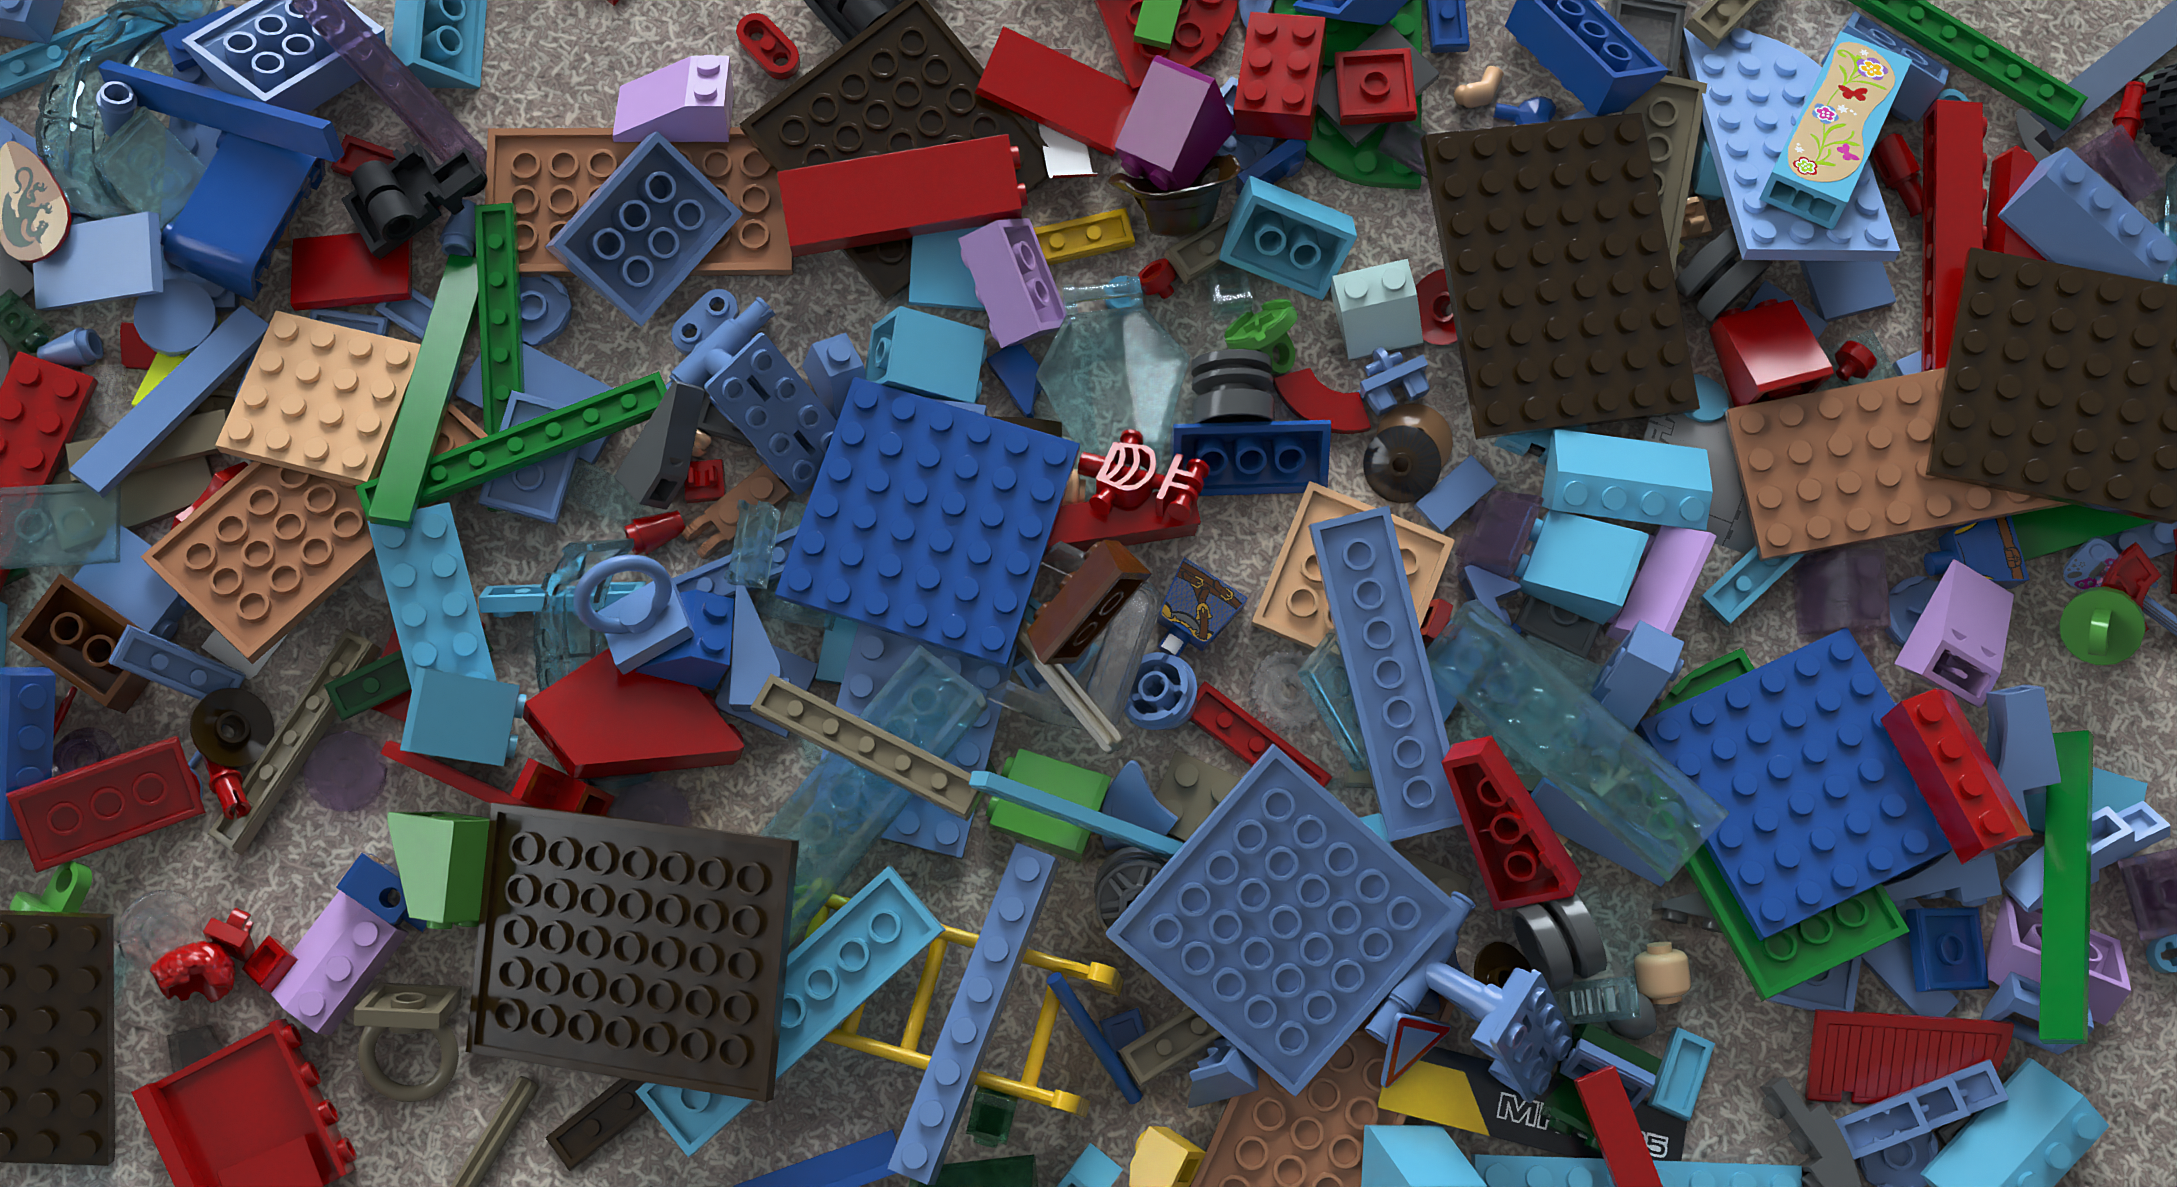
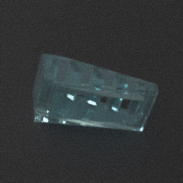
[1205,262,1253,321]
[1552,976,1641,1025]

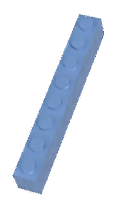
[887,842,1060,1185]

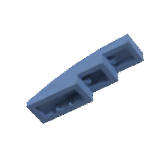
[1835,1059,2009,1160]

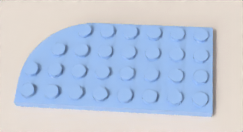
[1681,27,1900,262]

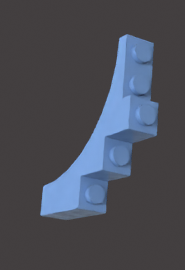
[1882,684,2061,907]

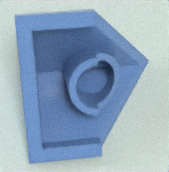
[1187,1036,1259,1108]

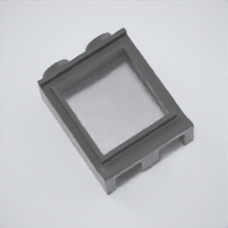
[1605,0,1687,77]

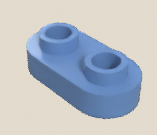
[671,289,739,356]

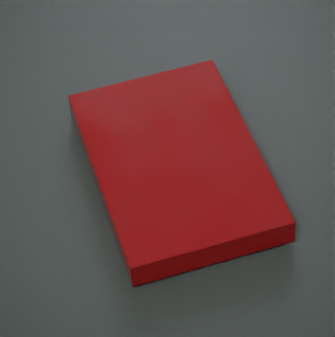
[290,233,413,311]

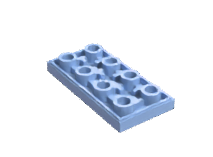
[33,212,164,311]

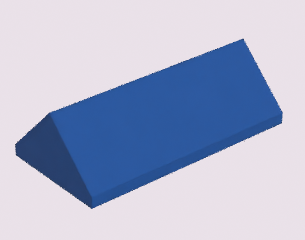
[1170,420,1331,496]

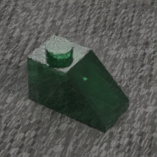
[966,1086,1019,1148]

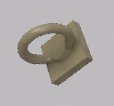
[354,982,462,1102]

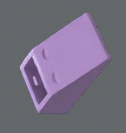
[1894,559,2014,708]

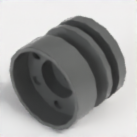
[1191,349,1275,424]
[1094,847,1169,932]

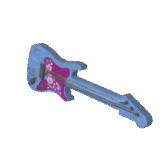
[2063,536,2177,636]

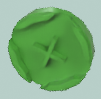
[1224,299,1298,374]
[2059,586,2146,665]
[9,861,92,913]

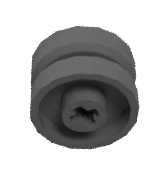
[1675,225,1773,323]
[1512,892,1607,993]

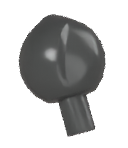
[1589,986,1657,1040]

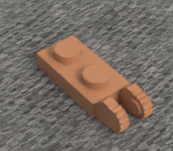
[682,464,791,560]

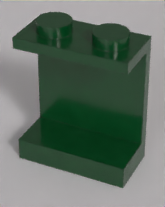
[1540,1023,1662,1154]

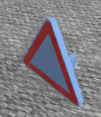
[1380,1013,1451,1088]

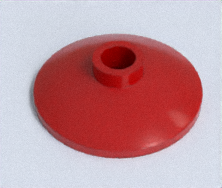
[1415,269,1458,345]

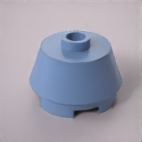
[1119,652,1197,730]

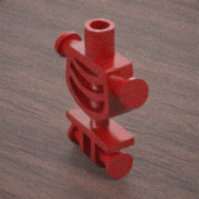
[1078,429,1210,521]

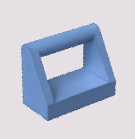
[1980,971,2094,1055]

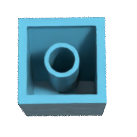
[865,306,987,404]
[1513,509,1649,625]
[400,667,527,766]
[1361,1125,1487,1187]

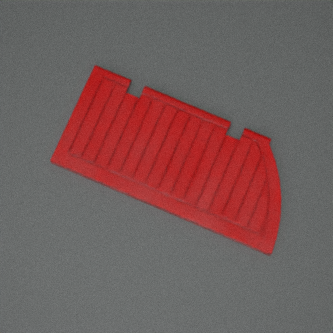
[1805,1009,2015,1105]

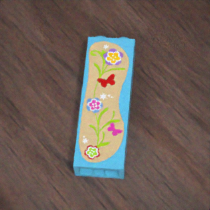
[1759,31,1912,230]

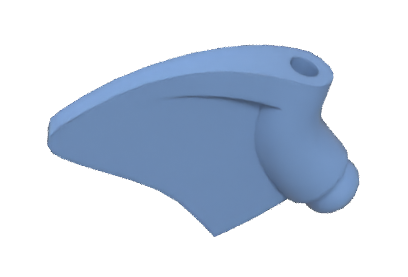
[1101,760,1178,850]

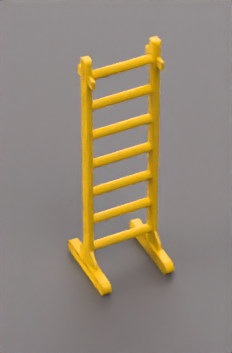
[794,883,1124,1118]

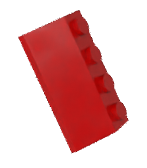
[1880,688,2034,865]

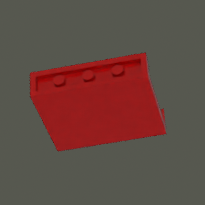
[131,1018,357,1187]

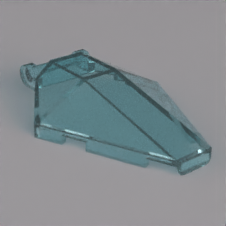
[1035,276,1190,481]

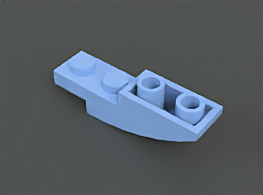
[2003,801,2170,914]

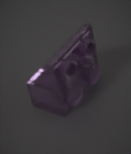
[2074,124,2165,206]

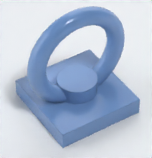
[573,554,695,675]

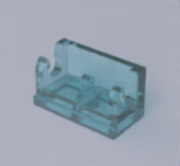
[724,499,781,589]

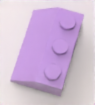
[958,218,1071,348]
[1605,525,1717,643]
[269,890,409,1035]
[1985,896,2131,1025]

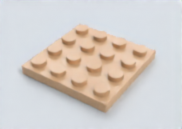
[215,311,421,485]
[1250,481,1455,662]

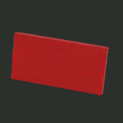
[975,26,1139,157]
[6,735,206,873]

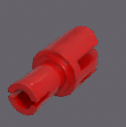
[1870,133,1923,218]

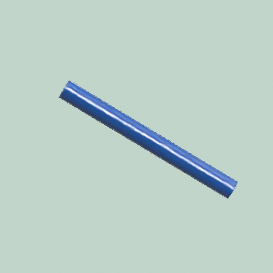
[1046,972,1143,1104]

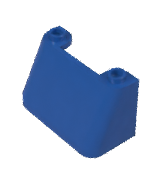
[160,130,326,302]

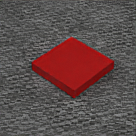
[1334,48,1417,125]

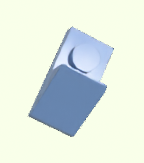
[1457,565,1522,645]

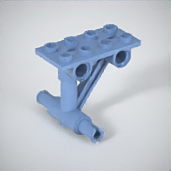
[665,297,837,495]
[1365,891,1572,1103]

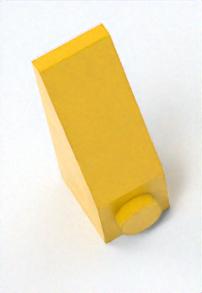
[1129,1126,1207,1187]

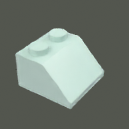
[1330,259,1423,361]

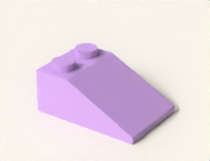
[613,55,734,142]

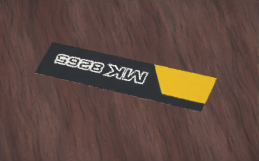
[1377,1046,1688,1161]

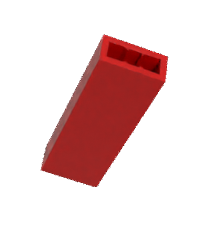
[777,134,1028,257]

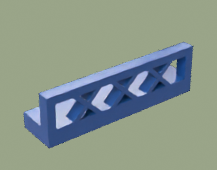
[733,1129,897,1187]

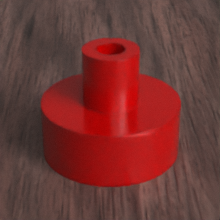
[1136,258,1176,299]
[1835,340,1877,381]

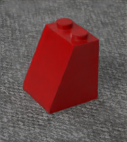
[1709,298,1834,407]

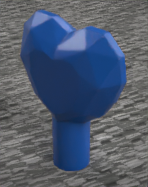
[1493,96,1556,125]

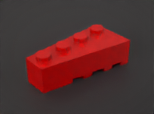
[1441,735,1582,911]

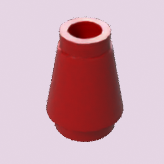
[623,510,685,556]

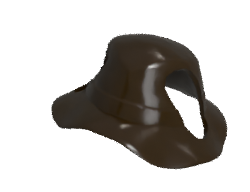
[1108,154,1241,237]

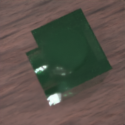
[0,288,56,355]

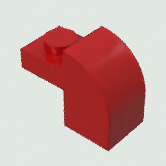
[511,758,615,816]

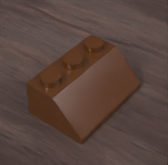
[1027,540,1152,665]
[9,573,151,714]

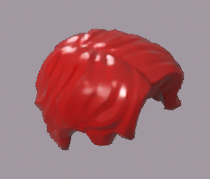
[150,941,236,1003]

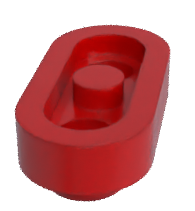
[736,13,800,80]

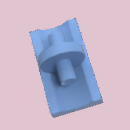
[1356,347,1430,416]

